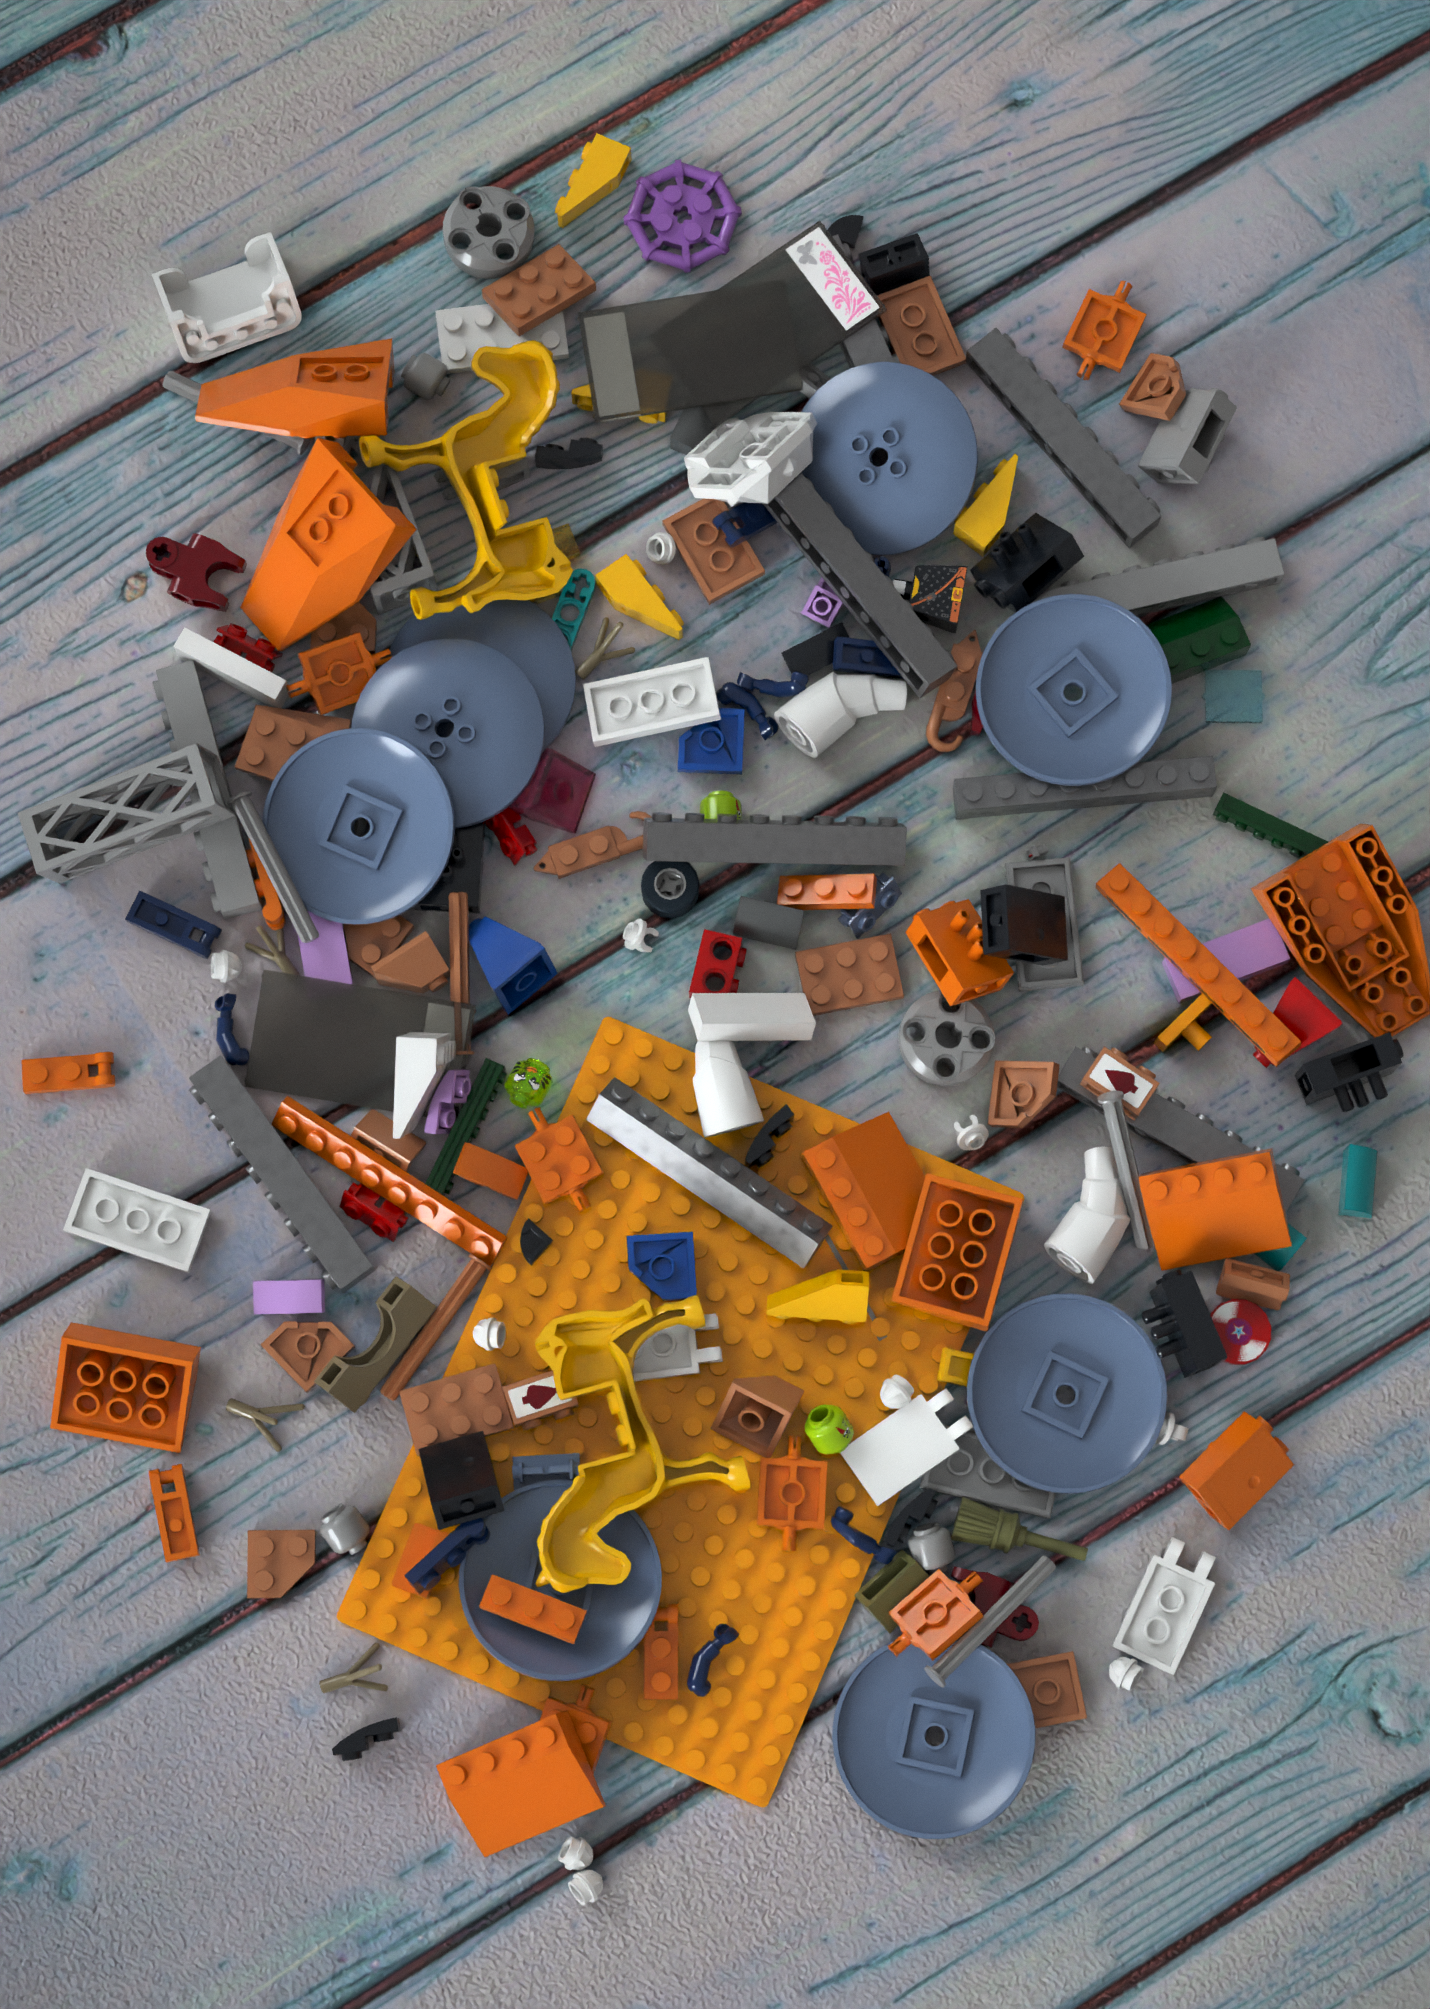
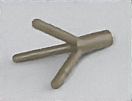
[575,617,635,680]
[245,926,301,983]
[226,1398,305,1452]
[319,1643,388,1694]

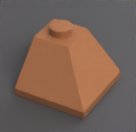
[371,931,450,994]
[710,1375,804,1458]

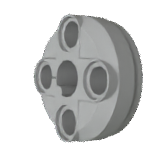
[443,186,534,279]
[898,990,996,1086]

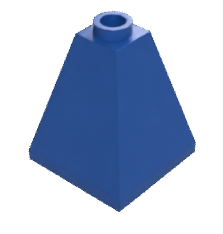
[469,916,558,1015]

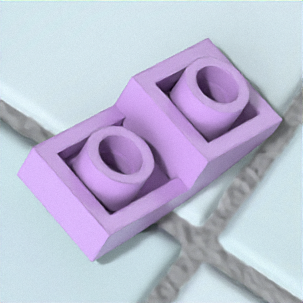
[801,577,844,628]
[424,1069,471,1134]
[253,1279,325,1314]

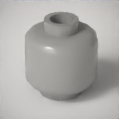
[401,353,450,400]
[320,1503,370,1555]
[908,1523,956,1575]

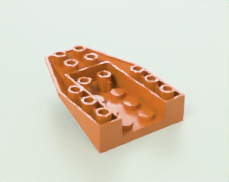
[195,338,395,439]
[240,438,417,652]
[1251,823,1430,1038]

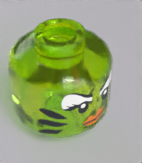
[504,1058,553,1109]

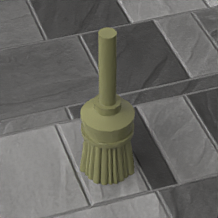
[951,1497,1088,1561]

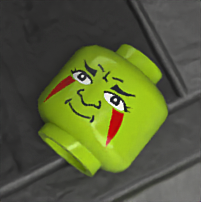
[700,790,742,820]
[804,1404,854,1455]

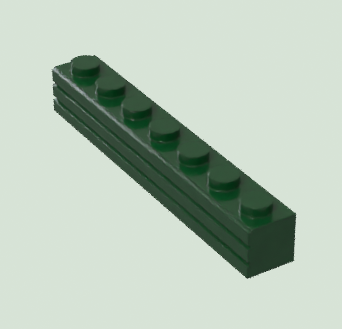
[1213,792,1328,858]
[425,1058,507,1196]

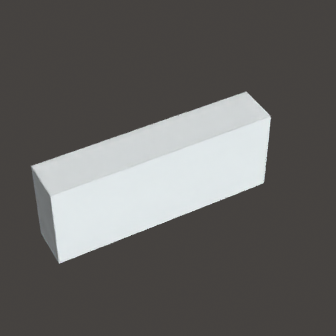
[173,627,290,708]
[688,993,816,1041]

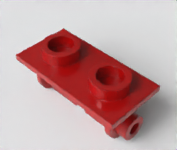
[214,623,283,673]
[484,803,538,866]
[339,1182,409,1242]

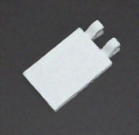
[633,1313,723,1382]
[840,1388,973,1507]
[1112,1537,1216,1675]

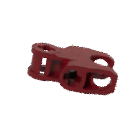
[146,533,247,612]
[950,1566,1039,1648]

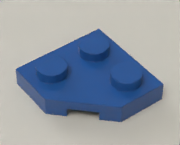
[678,708,745,775]
[627,1232,697,1301]

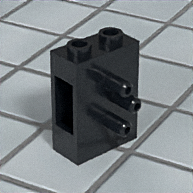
[970,513,1084,613]
[414,821,485,914]
[980,884,1068,966]
[1295,1032,1404,1112]
[1141,1269,1228,1378]
[418,1431,504,1530]

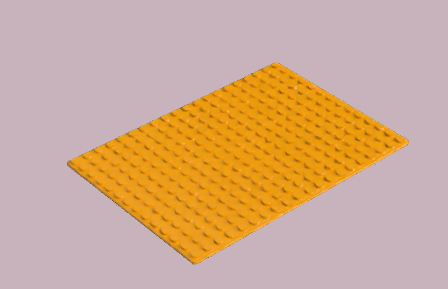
[337,1017,1024,1808]

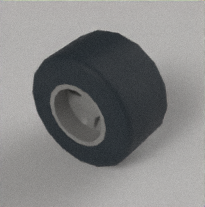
[641,861,699,919]

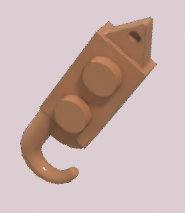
[926,630,983,752]
[534,811,652,879]

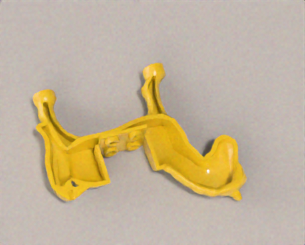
[359,340,573,620]
[535,1295,751,1593]

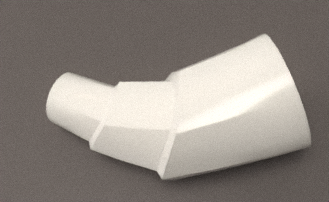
[774,672,907,758]
[693,1041,764,1138]
[1044,1147,1131,1284]

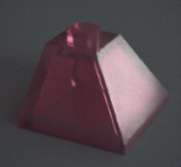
[507,748,596,834]

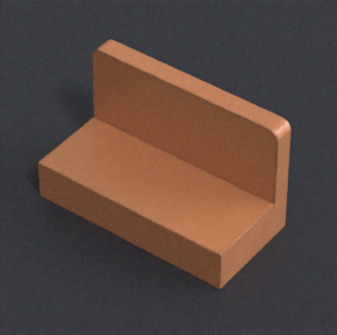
[351,1109,426,1173]
[1216,1258,1290,1311]

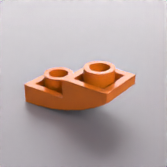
[453,1142,528,1200]

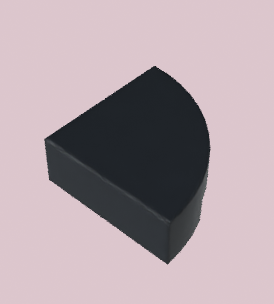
[825,215,864,249]
[520,1218,553,1266]

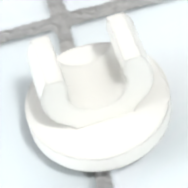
[623,919,659,952]
[954,1114,989,1150]
[1156,1412,1189,1445]

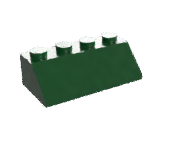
[1146,596,1251,684]

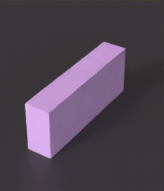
[298,911,355,1001]
[1162,918,1290,1004]

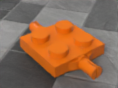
[1062,280,1147,380]
[286,632,392,715]
[514,1107,604,1212]
[757,1436,827,1551]
[887,1569,984,1661]
[539,1684,612,1774]

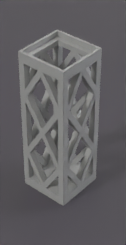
[314,435,438,615]
[18,743,236,884]

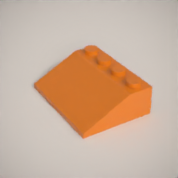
[802,1111,925,1271]
[1138,1148,1292,1271]
[891,1173,1023,1332]
[50,1322,201,1453]
[436,1710,606,1857]

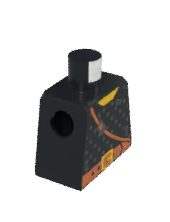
[893,565,968,633]

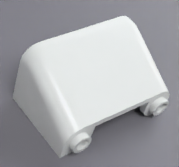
[151,232,302,363]

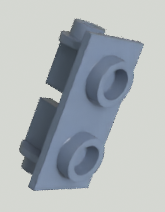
[838,873,902,939]
[512,1453,580,1490]

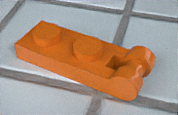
[245,838,286,930]
[22,1052,115,1094]
[149,1464,200,1563]
[644,1604,678,1700]

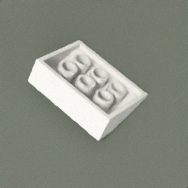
[393,1032,456,1139]

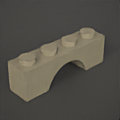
[314,1276,437,1413]

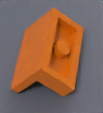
[392,1523,449,1600]

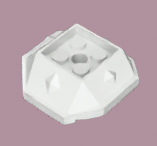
[684,412,817,507]

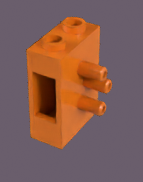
[905,899,1014,1007]
[1179,1411,1294,1530]

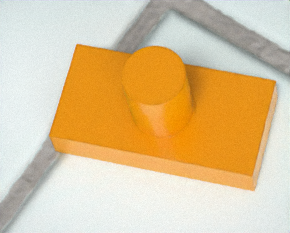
[1154,994,1212,1052]

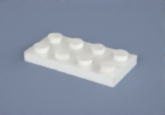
[435,304,569,374]
[583,657,721,747]
[63,1168,212,1273]

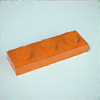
[777,873,877,910]
[479,1574,587,1644]

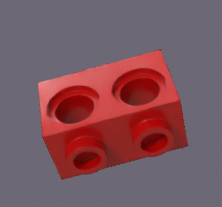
[689,929,747,998]

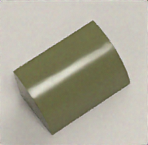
[854,1550,930,1633]

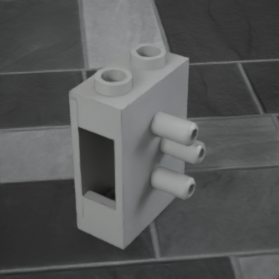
[1138,388,1237,484]

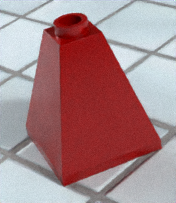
[1252,977,1343,1068]

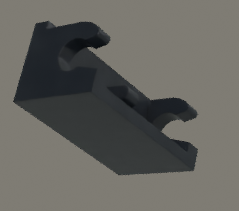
[859,233,930,297]

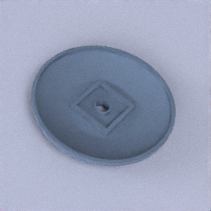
[801,362,978,555]
[976,594,1172,786]
[388,599,576,753]
[351,639,545,829]
[262,728,455,925]
[967,1293,1167,1494]
[459,1480,662,1681]
[832,1637,1036,1839]

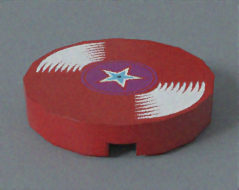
[1210,1299,1271,1365]

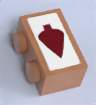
[1080,1046,1160,1121]
[502,1370,579,1431]

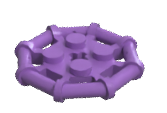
[623,159,742,273]

